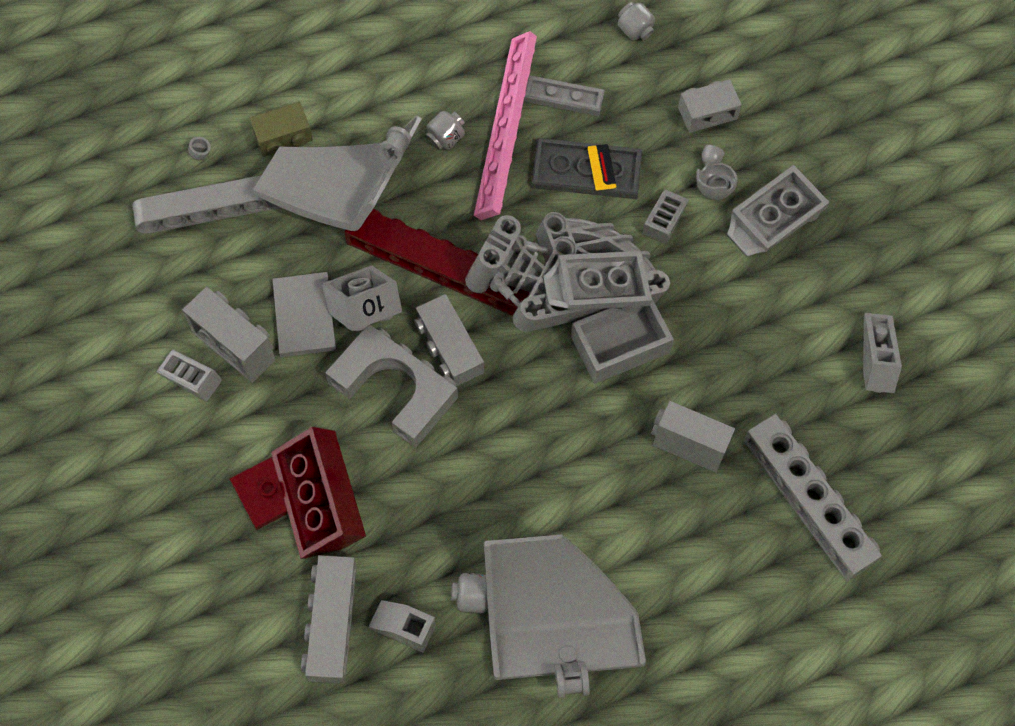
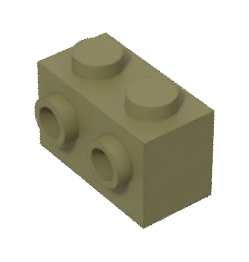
[249,101,313,157]

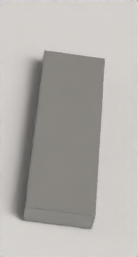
[523,75,605,116]

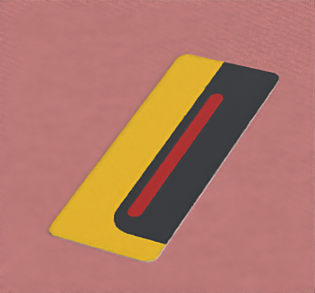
[588,144,617,191]

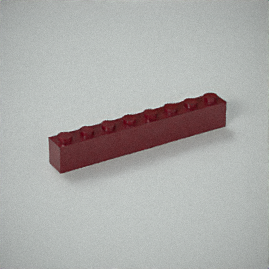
[344,208,554,316]

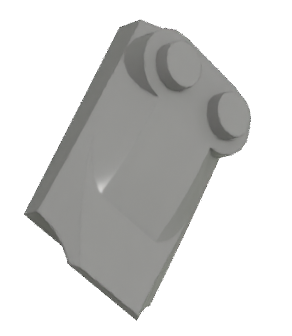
[727,165,830,256]
[543,251,652,312]

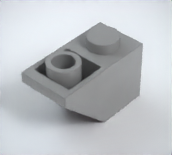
[368,600,436,653]

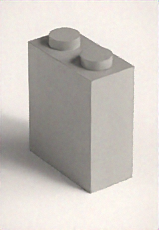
[651,401,735,473]

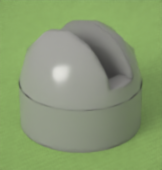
[188,137,211,160]
[701,145,725,165]

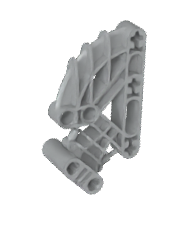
[465,212,670,332]

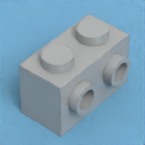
[678,80,742,133]

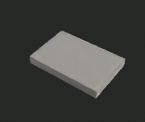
[273,272,336,357]

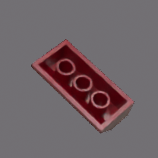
[271,427,366,559]

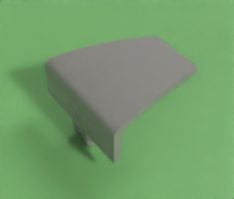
[252,115,422,231]
[484,534,646,698]

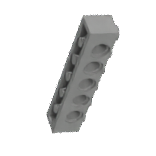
[743,414,882,582]

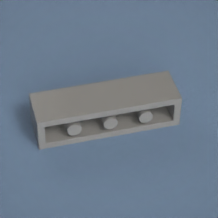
[301,555,357,684]

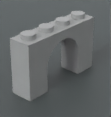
[325,325,458,449]

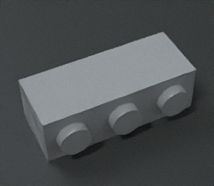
[414,294,484,386]

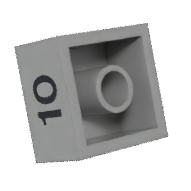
[322,265,402,331]

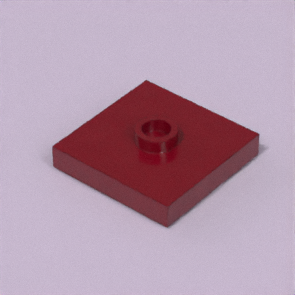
[230,454,301,530]

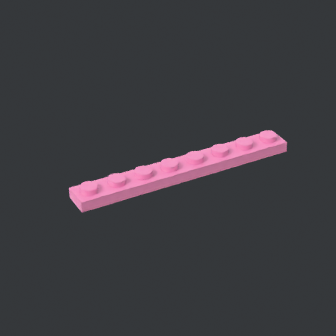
[474,31,537,220]

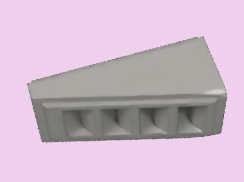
[642,189,689,244]
[156,349,222,401]

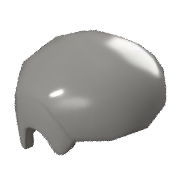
[696,162,738,200]

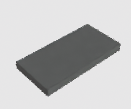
[532,138,642,199]

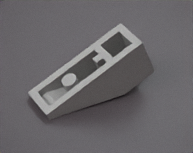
[863,313,902,393]

